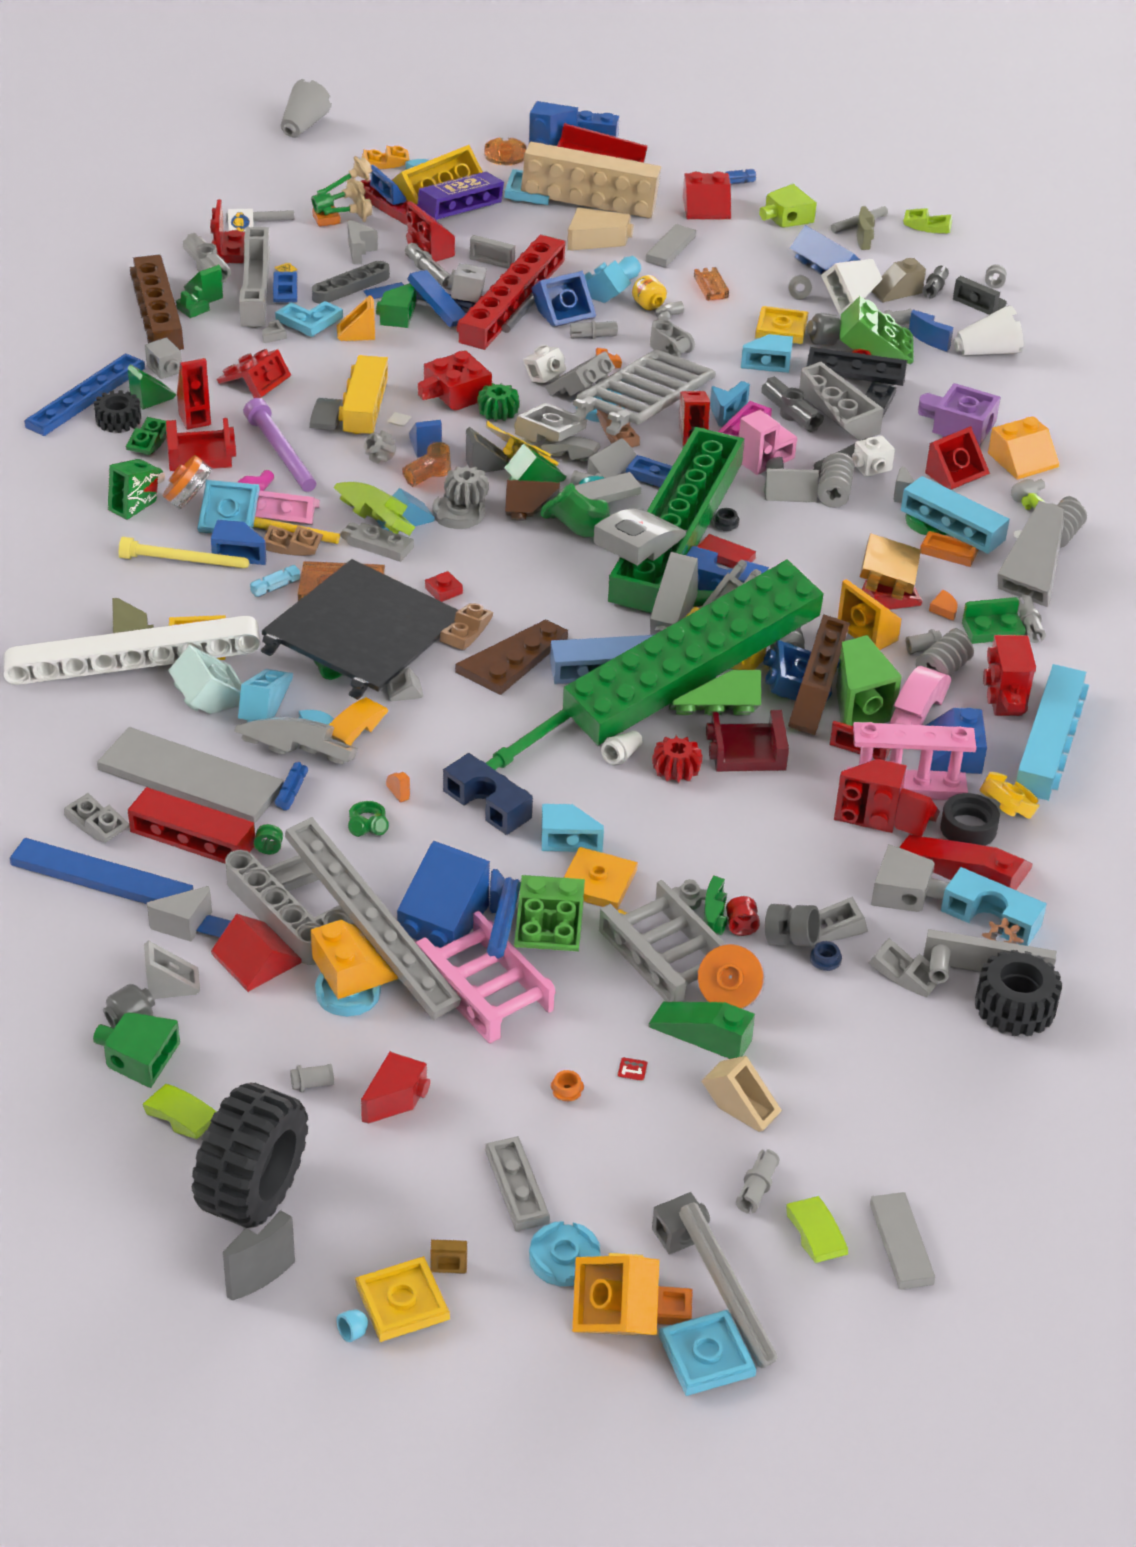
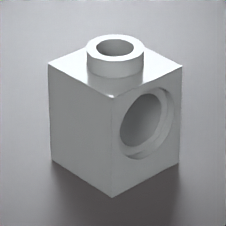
[145,338,182,379]

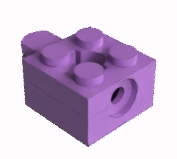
[918,383,1001,446]

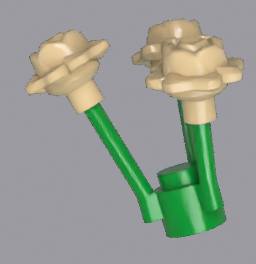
[311,156,373,222]

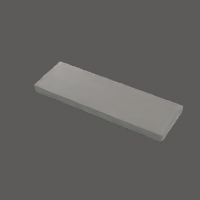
[97,727,284,824]

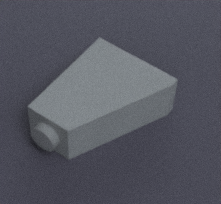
[650,552,698,635]

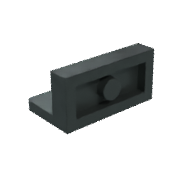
[953,276,1007,315]

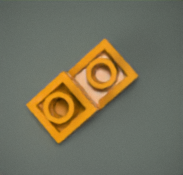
[362,145,410,169]
[329,697,389,745]

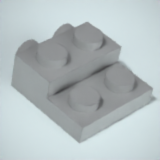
[546,351,615,396]
[514,403,587,443]

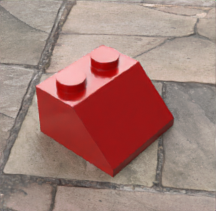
[683,171,731,219]

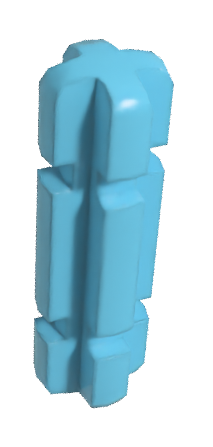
[250,565,301,597]

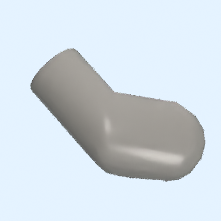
[656,301,684,320]

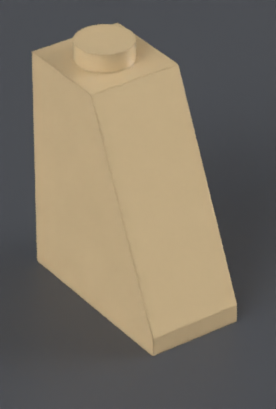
[567,207,634,250]

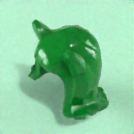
[540,483,611,537]

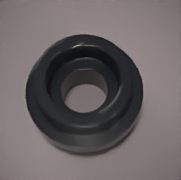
[713,508,740,531]

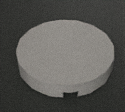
[432,493,485,529]

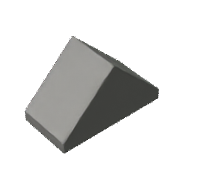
[147,886,212,942]
[144,940,200,999]

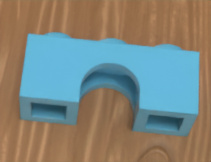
[941,867,1047,946]

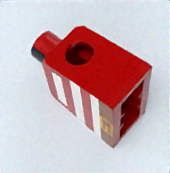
[679,391,710,446]

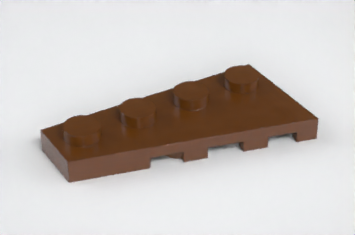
[455,619,568,695]

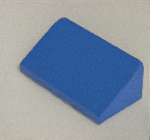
[370,165,407,205]

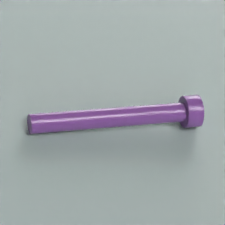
[243,398,316,492]

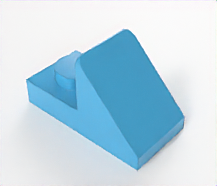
[710,381,750,427]

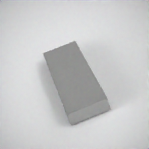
[646,224,696,267]
[558,472,641,503]
[485,1136,550,1231]
[870,1192,935,1290]

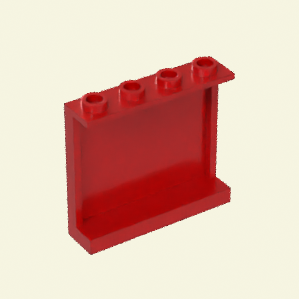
[557,123,648,163]

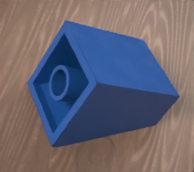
[397,840,490,948]

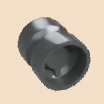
[764,904,821,947]

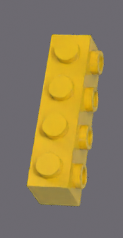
[338,355,388,434]

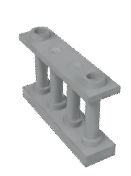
[599,880,727,1002]

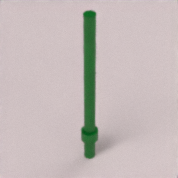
[486,709,571,770]

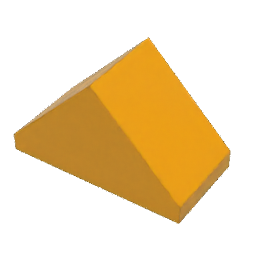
[337,295,375,341]

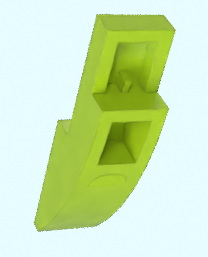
[333,482,415,536]

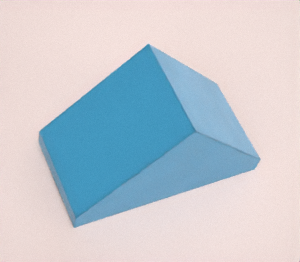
[376,487,435,532]

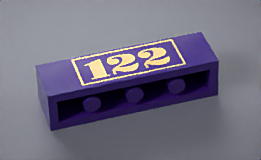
[417,171,504,220]

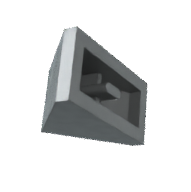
[466,427,509,473]

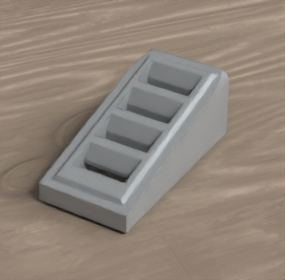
[817,897,868,943]

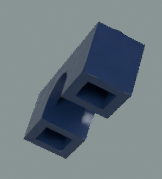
[443,753,533,835]

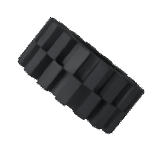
[94,390,142,433]

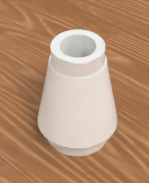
[601,730,643,765]

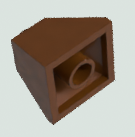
[505,480,560,521]

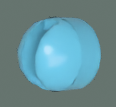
[336,1310,368,1342]

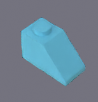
[741,334,793,373]
[541,804,604,852]

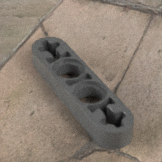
[312,261,390,304]

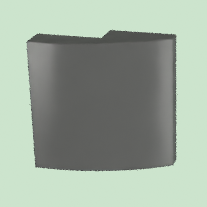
[222,1210,295,1301]

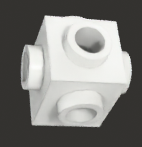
[523,345,567,383]
[852,436,895,477]

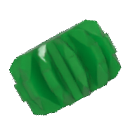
[478,383,520,422]

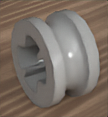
[985,264,1007,288]

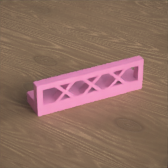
[255,491,320,525]

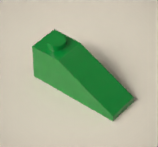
[649,1001,755,1059]

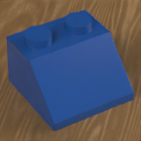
[529,101,578,146]
[531,271,597,327]
[925,708,987,774]

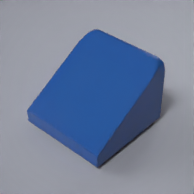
[490,869,505,913]

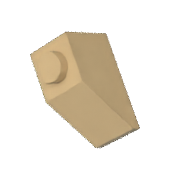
[701,1056,782,1132]

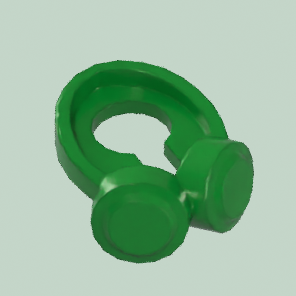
[348,801,389,837]

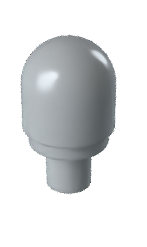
[1011,479,1045,503]

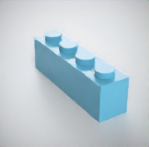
[901,476,1010,554]

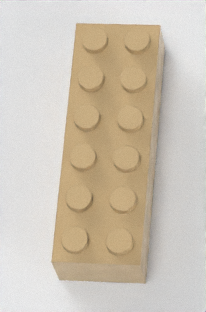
[521,142,661,218]

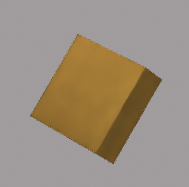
[430,1239,468,1273]

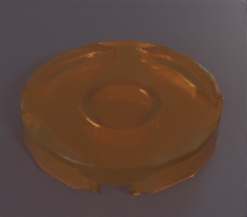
[484,138,527,166]

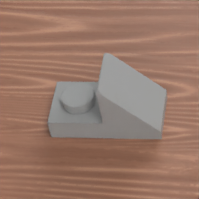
[347,220,378,264]

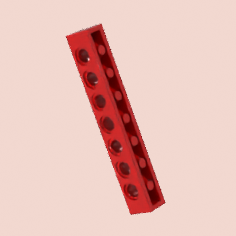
[457,234,565,350]

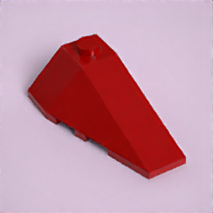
[899,834,1033,890]

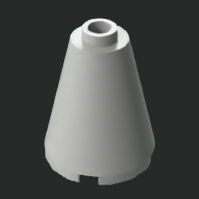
[281,79,332,137]

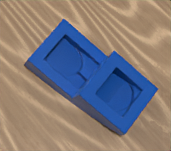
[273,272,298,302]
[909,309,954,352]

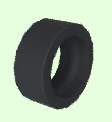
[940,793,1000,846]

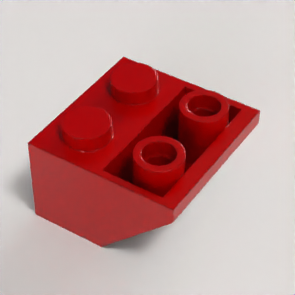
[406,201,455,262]
[834,759,907,833]

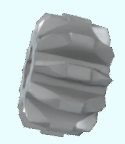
[444,465,489,507]

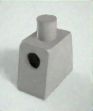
[871,844,949,912]

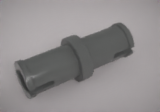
[922,265,949,299]

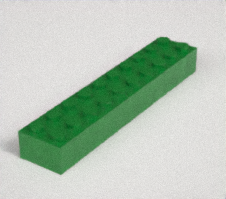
[608,427,745,613]
[563,559,824,746]

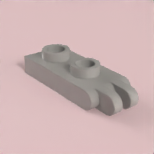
[340,523,414,562]

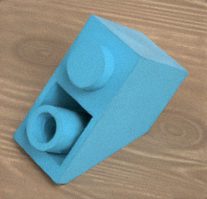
[584,260,631,303]

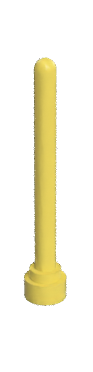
[118,536,250,568]

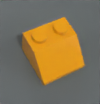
[988,416,1059,480]
[837,579,902,650]
[311,920,398,999]
[572,1255,659,1335]

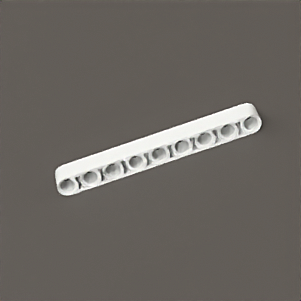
[4,616,260,685]

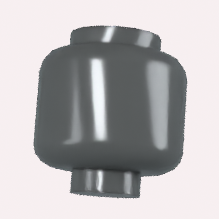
[806,313,841,346]
[103,984,155,1028]

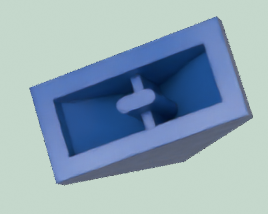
[409,420,442,458]

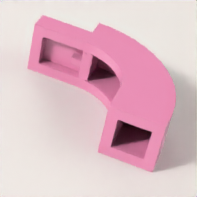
[889,666,952,725]

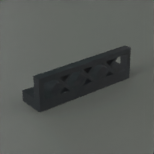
[806,347,907,386]

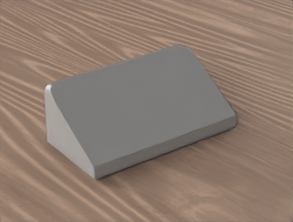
[587,438,637,478]
[764,468,819,502]

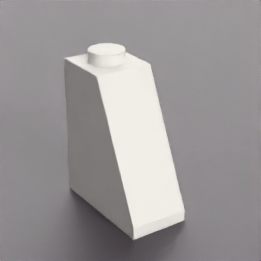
[821,259,882,316]

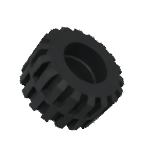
[975,950,1062,1036]

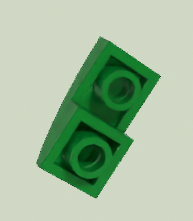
[125,417,167,455]
[703,875,728,935]

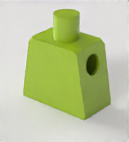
[759,184,817,228]

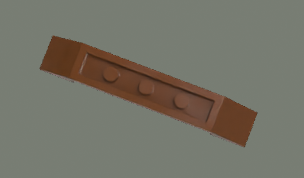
[788,614,850,735]

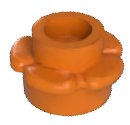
[550,1070,584,1101]

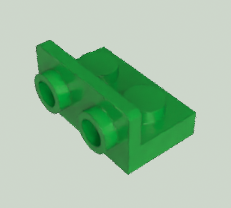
[962,597,1026,644]

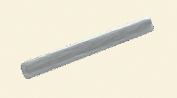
[679,1202,777,1368]

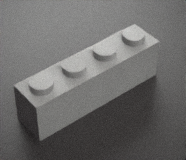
[799,362,884,441]

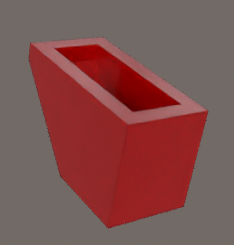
[361,1051,430,1123]

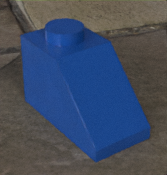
[211,520,267,565]

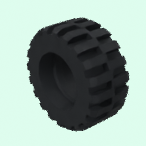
[191,1082,308,1228]

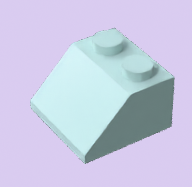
[169,645,242,714]

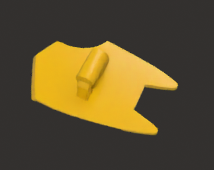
[486,420,559,466]

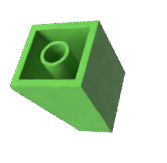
[836,635,902,726]

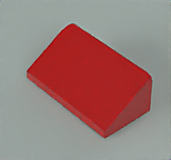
[829,721,891,760]

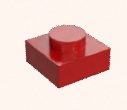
[425,571,463,602]

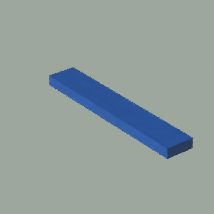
[24,353,145,436]
[10,838,194,904]

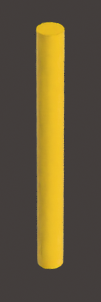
[253,517,340,544]

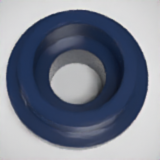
[810,941,842,971]

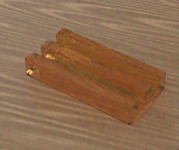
[694,267,729,301]

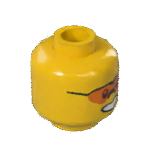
[632,275,667,311]

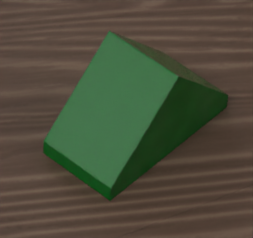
[183,265,223,303]
[127,364,177,410]

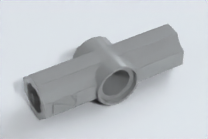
[183,233,231,283]

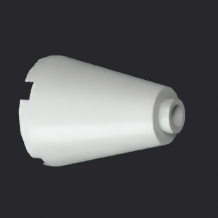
[954,305,1024,355]

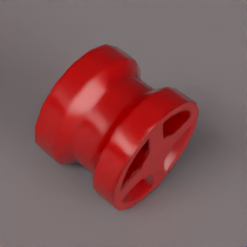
[726,896,760,936]

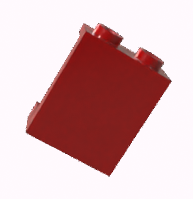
[166,418,237,471]

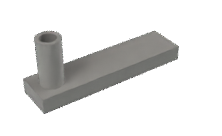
[923,929,1057,984]

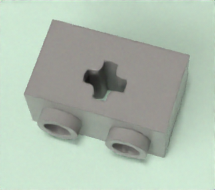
[448,263,487,303]

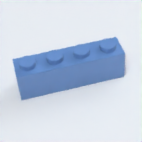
[550,635,653,684]

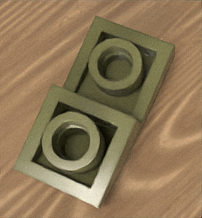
[857,206,875,250]

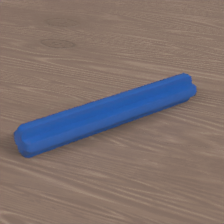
[487,877,521,959]

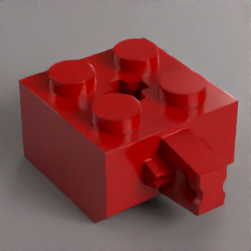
[418,350,492,411]
[983,635,1036,716]

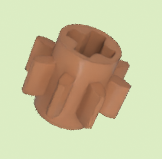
[982,918,1024,944]

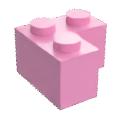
[739,410,797,475]

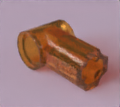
[402,442,451,487]

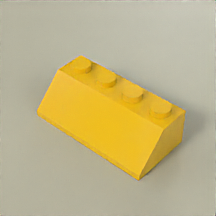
[392,145,483,205]

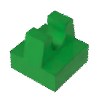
[176,286,210,318]

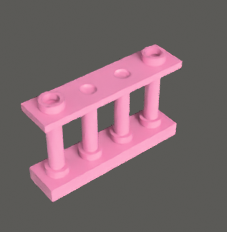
[847,722,976,800]
[415,911,556,1044]

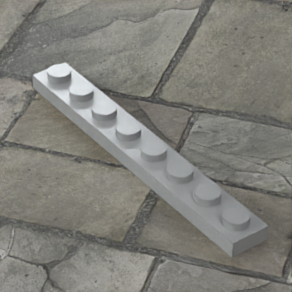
[285,817,461,1020]

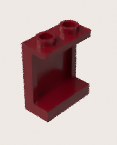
[706,710,789,772]

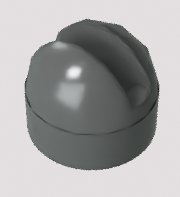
[765,457,784,470]

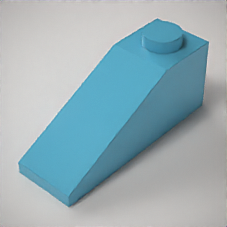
[238,669,293,722]

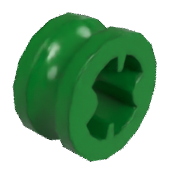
[254,824,283,855]

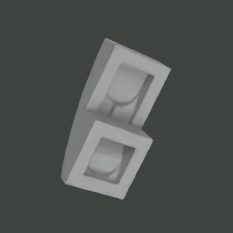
[868,938,937,997]

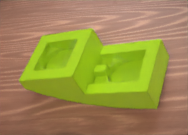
[903,208,952,233]
[142,1084,217,1139]
[786,1196,848,1263]

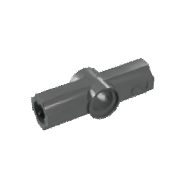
[761,376,824,433]

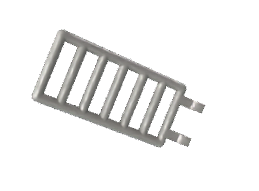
[571,349,716,436]

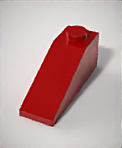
[177,358,211,430]

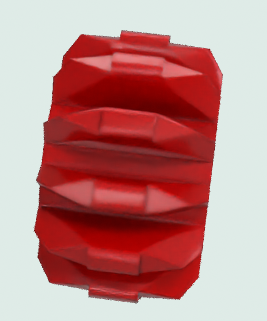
[652,735,703,784]

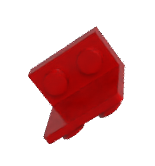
[210,199,245,263]
[216,349,292,398]

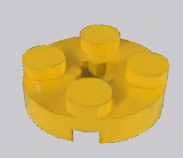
[979,772,1040,819]

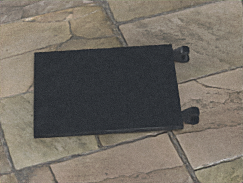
[261,559,458,700]

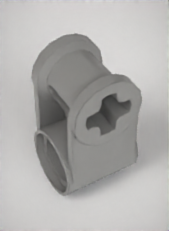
[650,319,695,357]

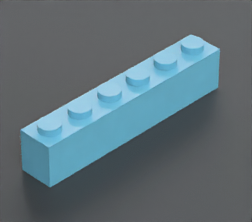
[1016,664,1089,801]

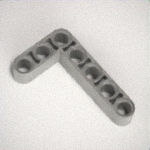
[225,850,356,965]

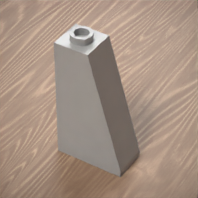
[998,500,1064,607]

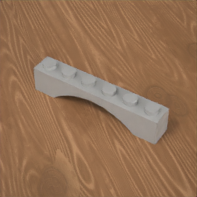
[239,227,270,328]

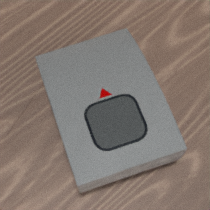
[594,508,686,565]

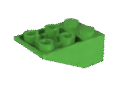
[840,296,914,364]
[669,670,761,716]
[514,875,585,952]

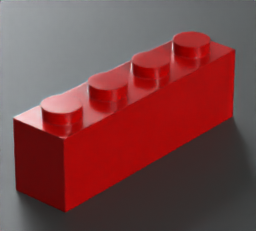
[127,787,255,864]

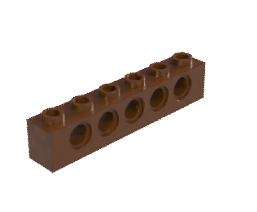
[130,254,184,350]

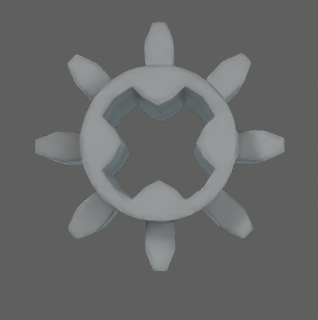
[364,430,396,464]

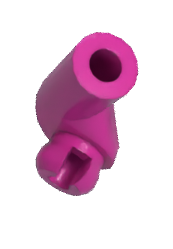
[238,470,274,491]

